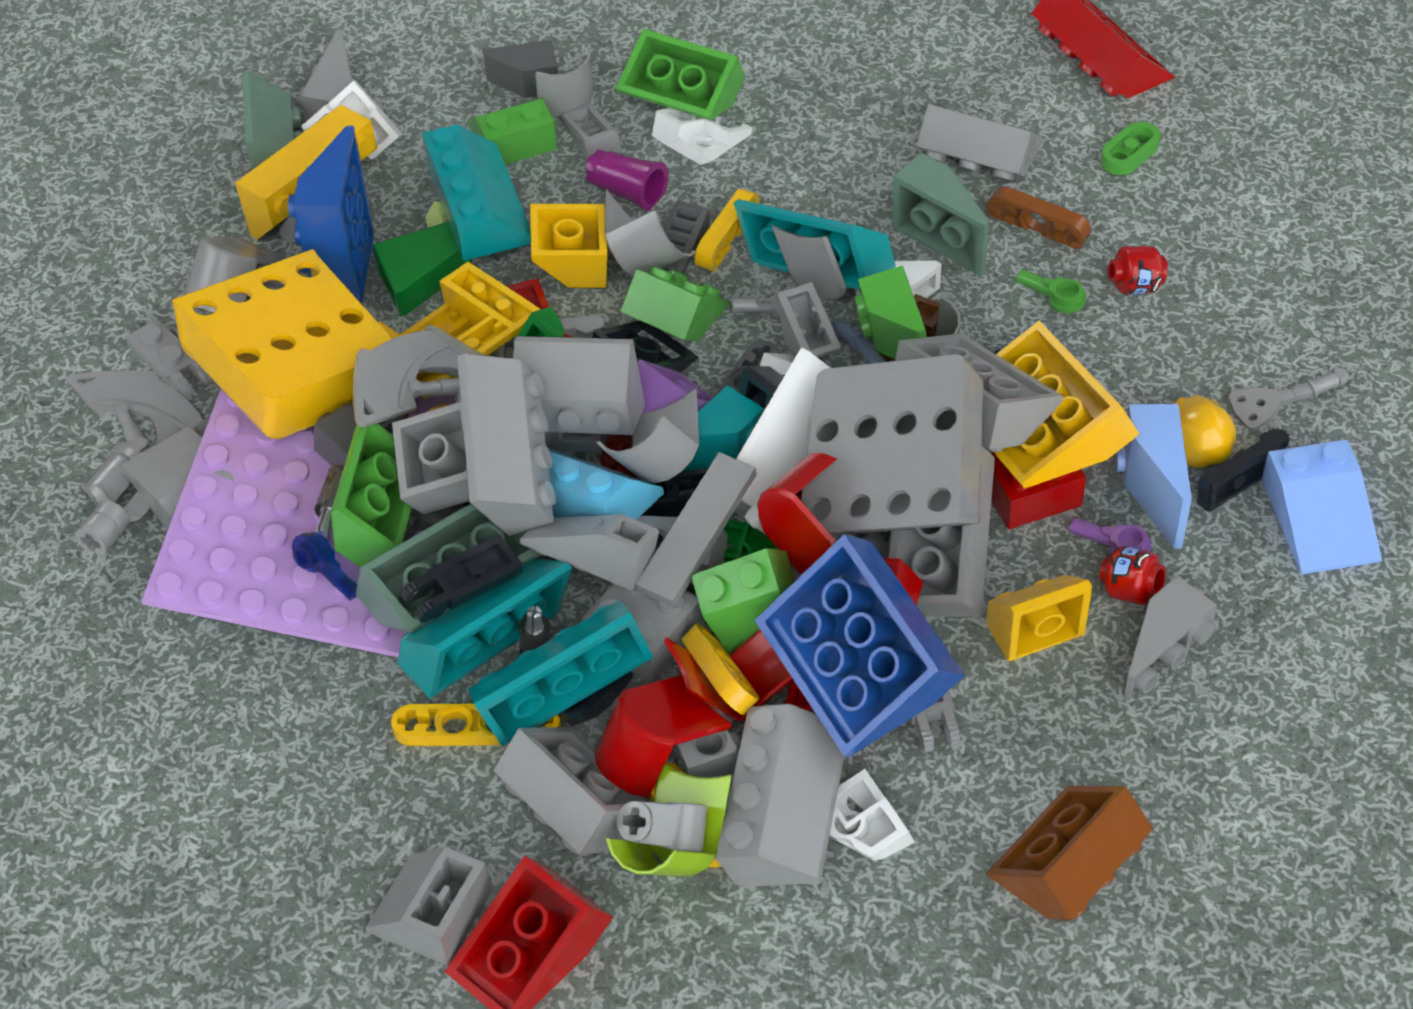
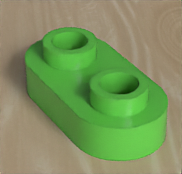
[1101,122,1161,175]

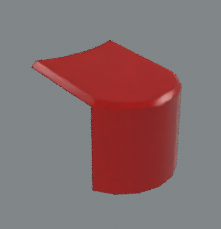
[757,453,837,575]
[664,629,793,721]
[594,674,732,798]

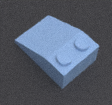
[1115,404,1192,549]
[1262,439,1382,574]

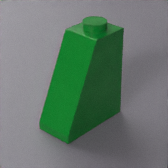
[373,222,473,317]

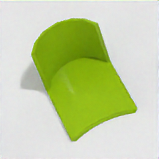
[606,764,732,877]

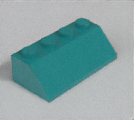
[422,124,531,261]
[734,199,896,290]
[397,558,572,699]
[468,599,654,747]

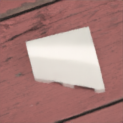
[301,80,402,159]
[652,108,752,165]
[829,769,915,861]

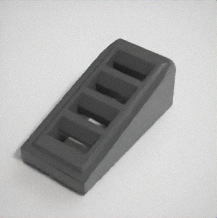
[663,200,710,273]

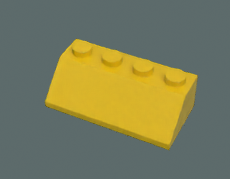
[235,105,378,240]

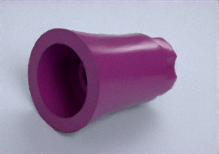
[585,150,669,211]

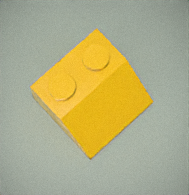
[530,204,607,288]
[986,575,1092,662]

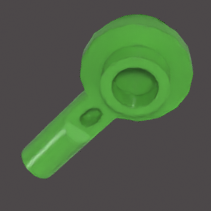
[1016,269,1086,313]

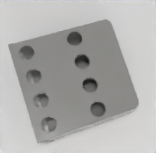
[801,354,984,535]

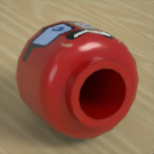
[1108,245,1168,295]
[1099,546,1166,605]

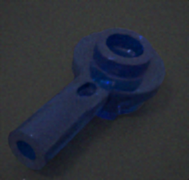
[292,532,357,601]

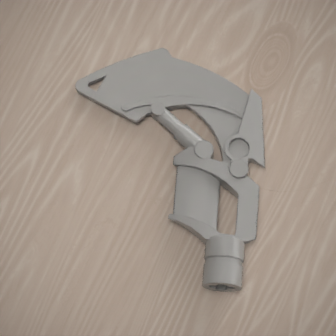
[353,325,576,456]
[66,370,209,556]

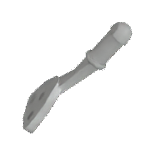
[1229,368,1349,430]

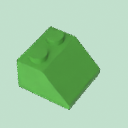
[467,98,557,164]
[854,265,927,359]
[691,548,795,655]

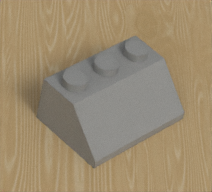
[916,104,1044,181]
[513,336,645,435]
[493,727,651,855]

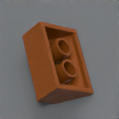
[986,786,1153,921]

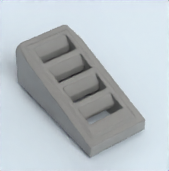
[560,104,622,160]

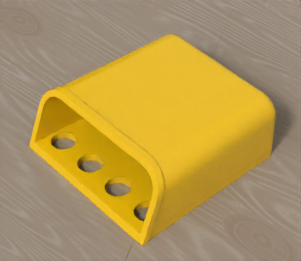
[172,249,392,439]

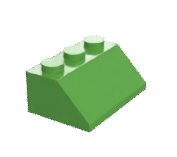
[615,28,746,120]
[331,423,412,567]

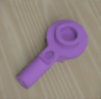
[1070,517,1151,554]

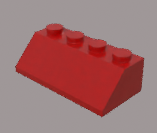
[1031,0,1175,98]

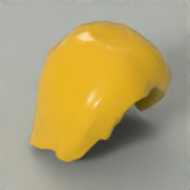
[1173,395,1236,468]

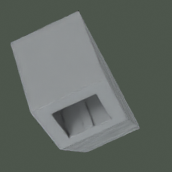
[298,29,352,120]
[519,514,659,591]
[1124,576,1217,701]

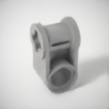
[617,801,707,852]

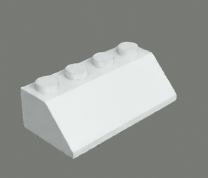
[735,348,831,517]

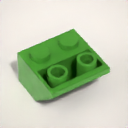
[620,266,731,342]

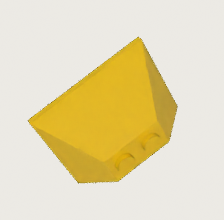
[378,262,541,400]

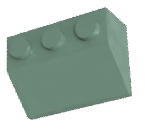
[242,71,303,170]

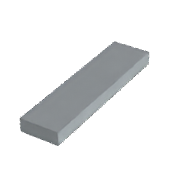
[636,452,757,608]

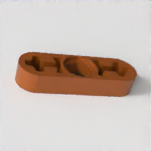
[986,187,1091,250]

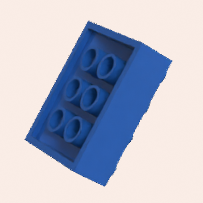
[288,126,374,304]
[754,534,965,758]

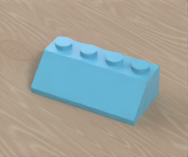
[548,447,664,520]

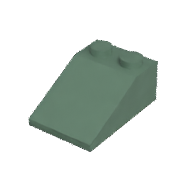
[892,152,989,276]

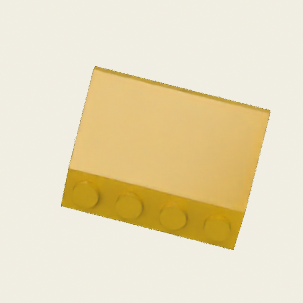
[993,321,1139,489]

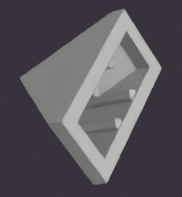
[776,282,842,358]

